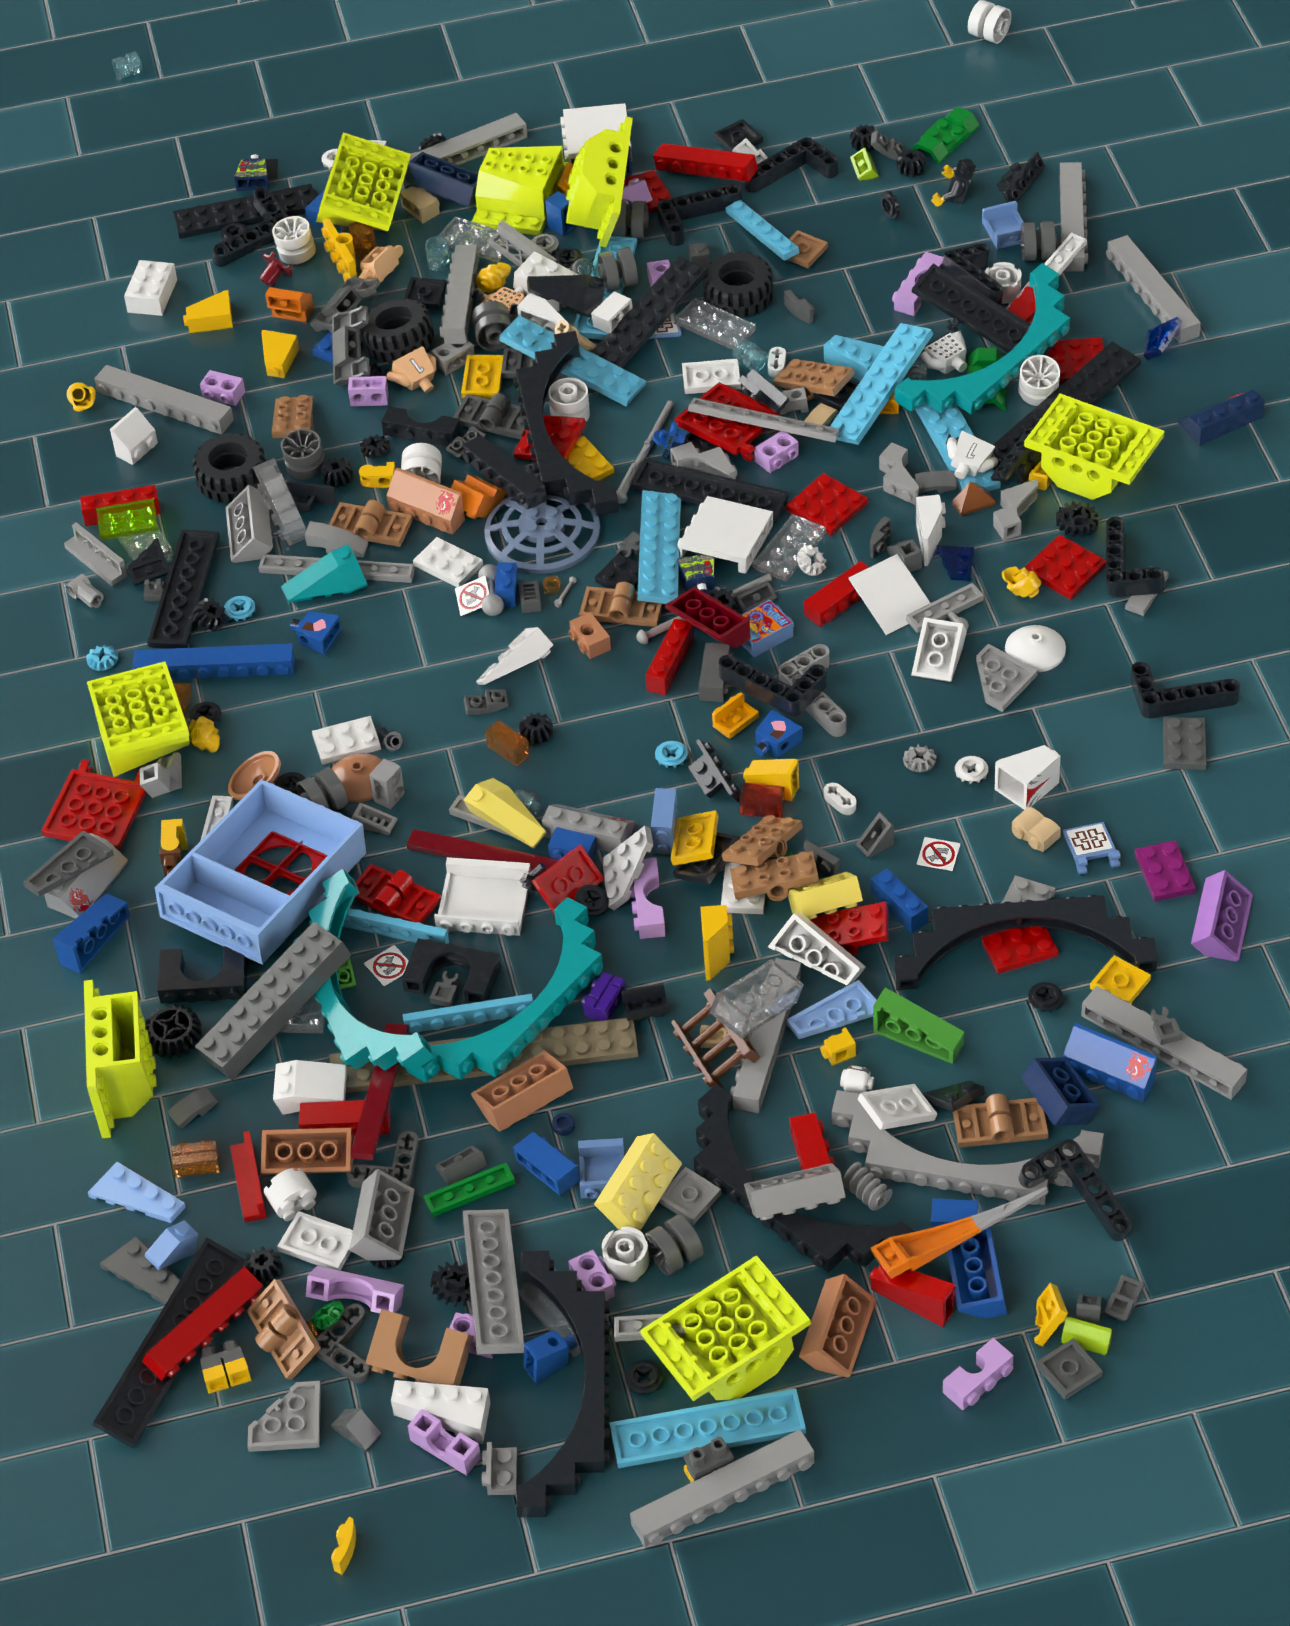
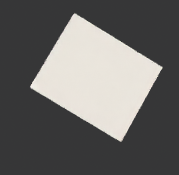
[848,554,930,635]

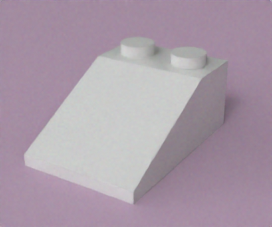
[517,294,566,334]
[916,495,946,566]
[911,618,967,682]
[273,1060,347,1115]

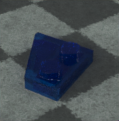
[1143,317,1182,360]
[936,545,974,581]

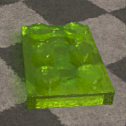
[96,498,158,540]

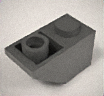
[886,539,922,572]

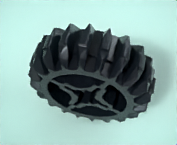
[145,1003,202,1059]

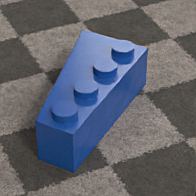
[52,893,130,974]

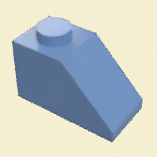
[145,1220,198,1270]

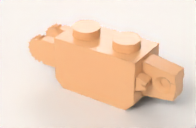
[358,245,403,283]

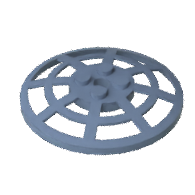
[484,492,600,574]

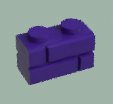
[581,972,626,1021]

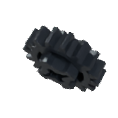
[1056,501,1099,537]
[430,1261,471,1307]

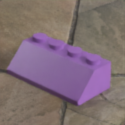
[1191,870,1253,961]

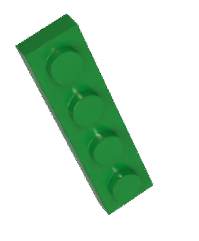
[423,1162,516,1218]

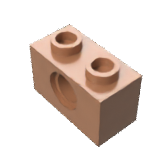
[569,612,611,659]

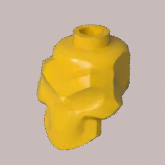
[475,262,511,293]
[67,382,96,411]
[1002,566,1041,598]
[188,716,220,753]

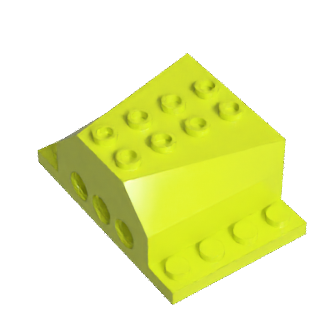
[566,117,633,247]
[316,132,411,232]
[472,146,568,236]
[1024,394,1165,500]
[87,662,190,777]
[84,980,157,1139]
[640,1255,811,1401]

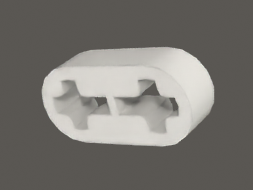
[768,347,786,378]
[824,783,856,815]

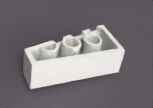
[768,912,866,985]
[391,1380,490,1444]

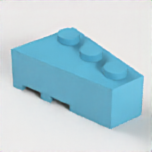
[824,335,884,381]

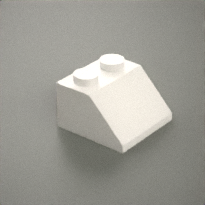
[110,407,158,465]

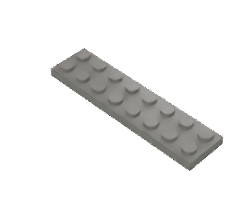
[463,1209,524,1355]

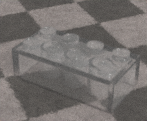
[709,959,804,1039]

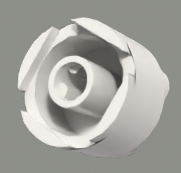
[985,262,1022,304]
[264,1168,317,1221]
[602,1227,649,1282]

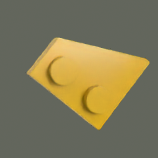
[1034,1283,1068,1347]

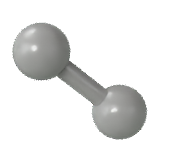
[478,564,504,616]

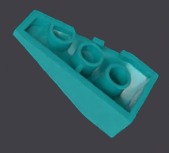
[281,544,368,603]

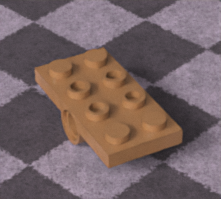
[773,359,855,401]
[272,395,314,439]
[329,500,413,547]
[579,582,663,627]
[722,815,803,866]
[730,851,819,901]
[952,1094,1048,1148]
[246,1279,321,1380]

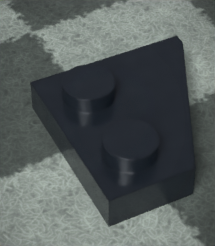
[127,538,169,586]
[922,1081,985,1112]

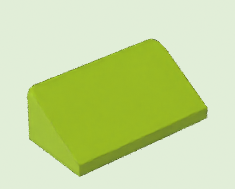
[850,148,879,181]
[1061,1316,1112,1355]

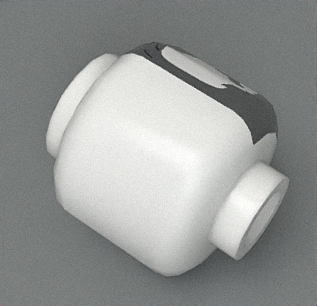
[840,1065,874,1095]

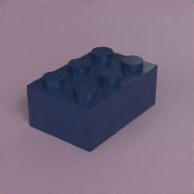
[1021,1057,1100,1126]

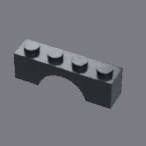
[381,406,461,447]

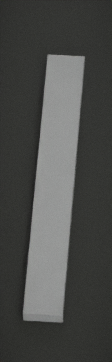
[688,398,840,442]
[259,554,415,583]

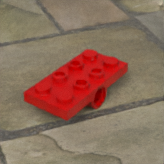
[354,864,441,923]
[809,902,888,956]

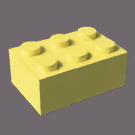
[788,872,863,919]

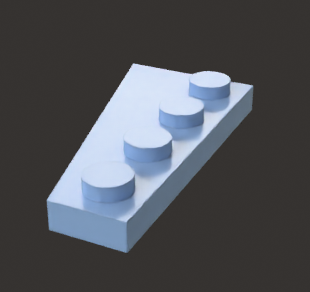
[786,980,877,1039]
[88,1162,186,1223]

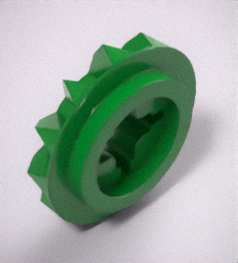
[310,1301,344,1330]

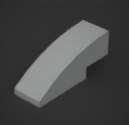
[305,521,368,558]

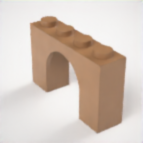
[365,1309,474,1386]

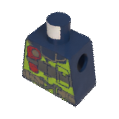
[234,154,270,191]
[677,555,715,594]

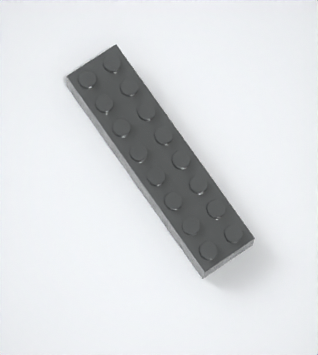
[195,922,351,1080]

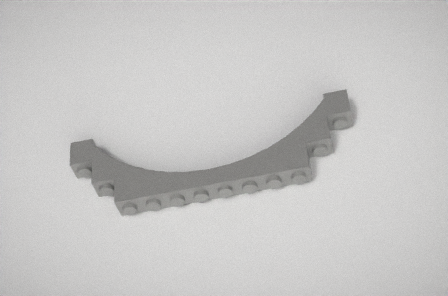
[832,1090,1104,1205]

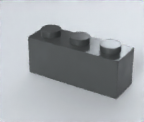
[699,643,734,702]

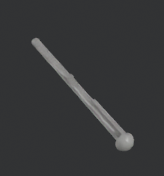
[616,400,674,504]
[636,573,772,644]

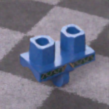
[653,422,686,459]

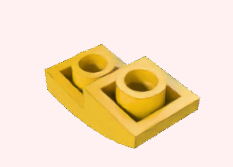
[331,1517,356,1575]

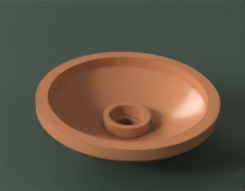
[228,751,281,800]
[331,753,382,802]

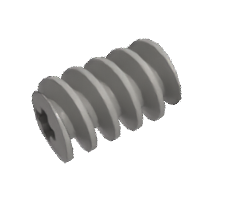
[843,1162,893,1211]

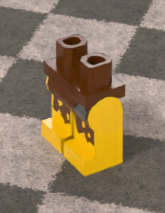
[159,819,188,877]

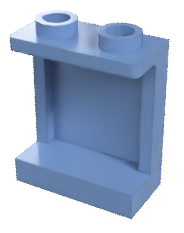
[982,201,1024,249]
[578,1138,625,1199]

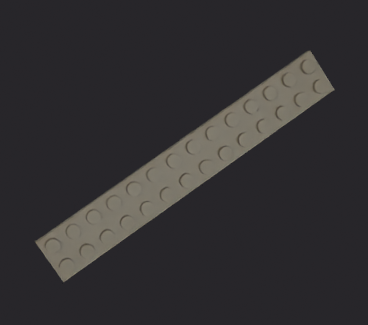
[329,1018,638,1093]

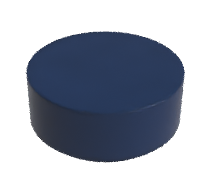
[552,1113,575,1136]

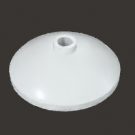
[1005,625,1066,672]

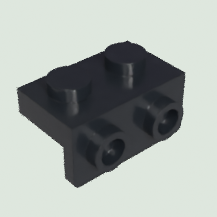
[621,983,670,1021]

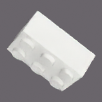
[513,251,579,312]
[124,260,177,316]

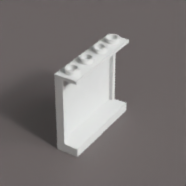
[560,103,632,163]
[677,496,773,574]
[434,857,531,936]

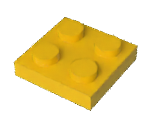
[1090,955,1151,1004]

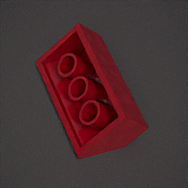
[665,586,751,648]

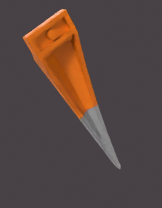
[871,1187,1049,1279]

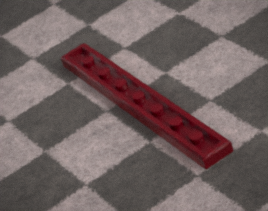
[406,829,558,871]
[350,1023,408,1160]

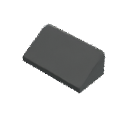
[735,581,778,614]
[435,1145,487,1185]

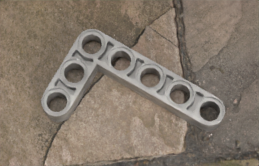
[779,644,846,737]

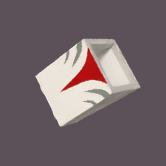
[995,745,1060,810]

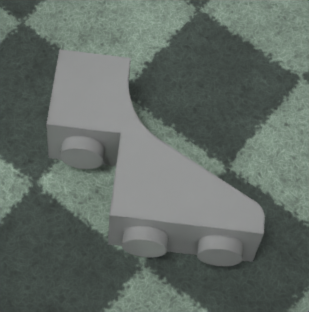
[670,442,738,479]
[879,442,919,505]
[993,479,1038,541]
[140,752,182,798]

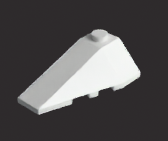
[476,627,553,685]

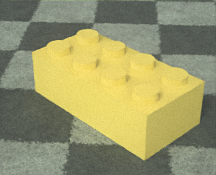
[594,1133,682,1231]

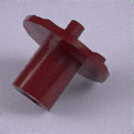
[259,252,294,287]

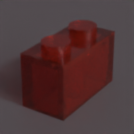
[740,783,785,818]

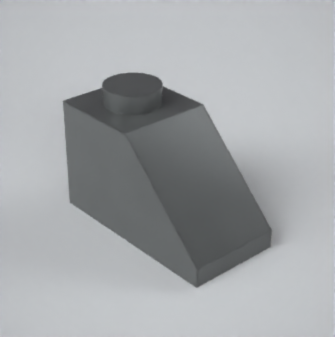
[687,242,710,268]

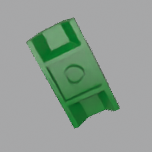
[910,107,979,164]
[968,348,1006,411]

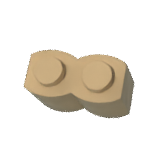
[1012,807,1061,852]

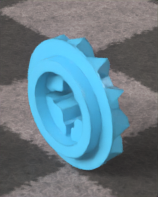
[224,596,255,622]
[86,644,118,671]
[655,741,688,768]

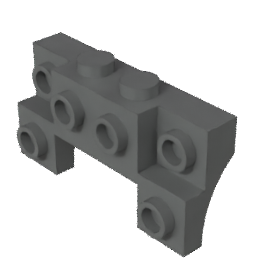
[310,276,380,333]
[332,306,371,387]

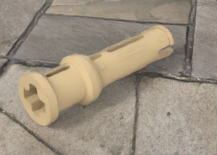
[555,320,597,352]

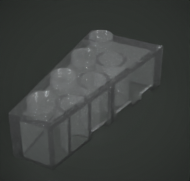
[253,458,307,546]

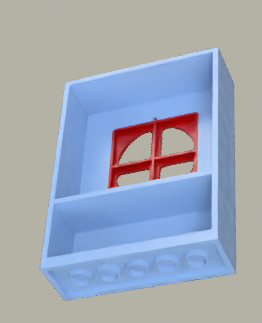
[155,779,366,964]

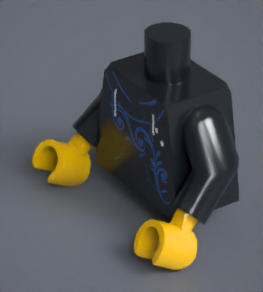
[931,159,976,207]

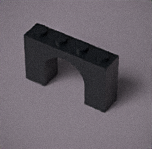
[402,938,501,1004]
[157,946,248,1004]

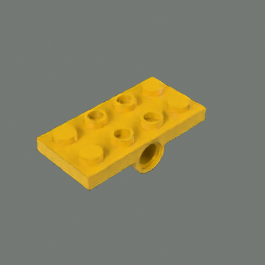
[321,218,357,282]

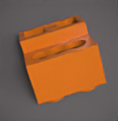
[265,287,314,322]
[451,475,506,519]

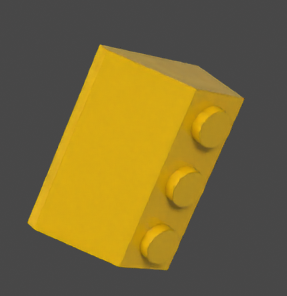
[701,905,734,981]

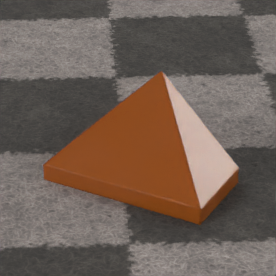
[952,481,996,516]

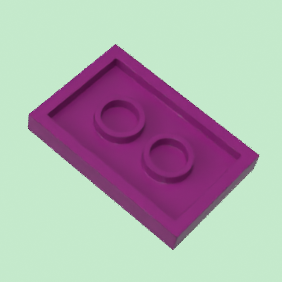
[1135,840,1196,902]

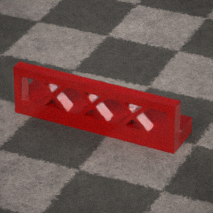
[230,1131,267,1223]

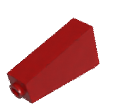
[869,1264,955,1327]

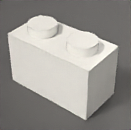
[591,292,633,334]

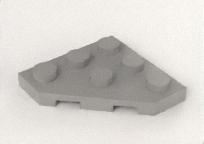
[976,644,1038,712]
[602,826,653,911]
[248,1381,321,1452]

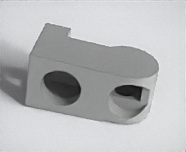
[780,387,809,415]

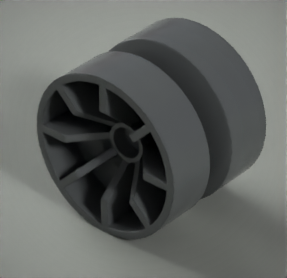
[613,200,649,239]
[1021,221,1057,261]
[598,247,638,291]
[471,301,512,351]
[281,429,326,480]
[296,767,348,812]
[644,1214,704,1276]

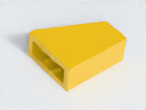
[183,290,233,333]
[261,330,299,378]
[743,759,799,802]

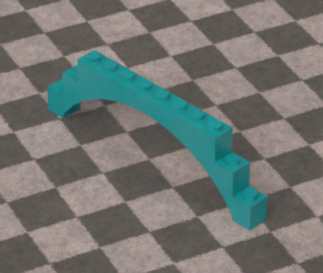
[894,263,1070,415]
[293,869,434,1072]
[405,897,603,1083]

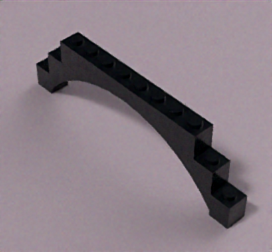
[513,331,619,516]
[893,895,1158,991]
[694,1084,916,1272]
[516,1251,610,1518]

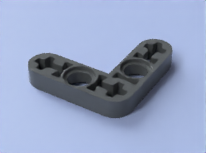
[346,1131,419,1188]
[315,1304,370,1384]

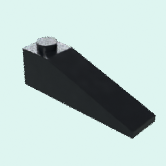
[527,275,604,318]

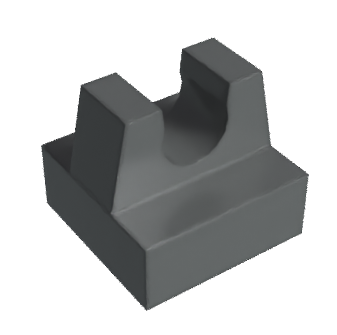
[144,579,165,602]

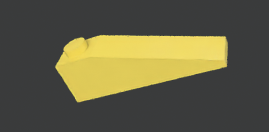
[464,778,546,848]

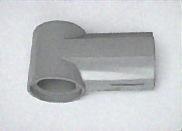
[65,574,104,608]

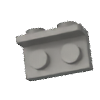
[482,1442,518,1495]

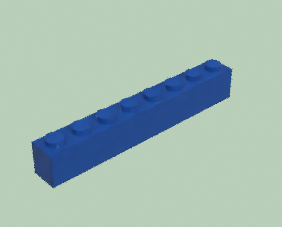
[132,643,295,680]

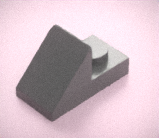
[803,840,840,876]

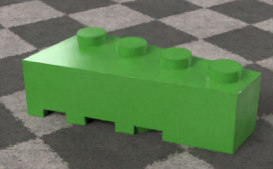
[873,987,965,1064]

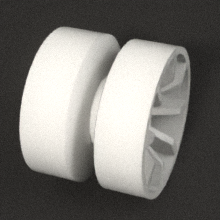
[968,0,1011,44]
[272,216,316,264]
[1018,355,1060,406]
[548,378,590,422]
[401,443,442,484]

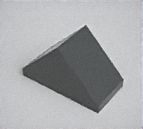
[855,812,894,858]
[1076,1294,1102,1325]
[330,1409,382,1452]

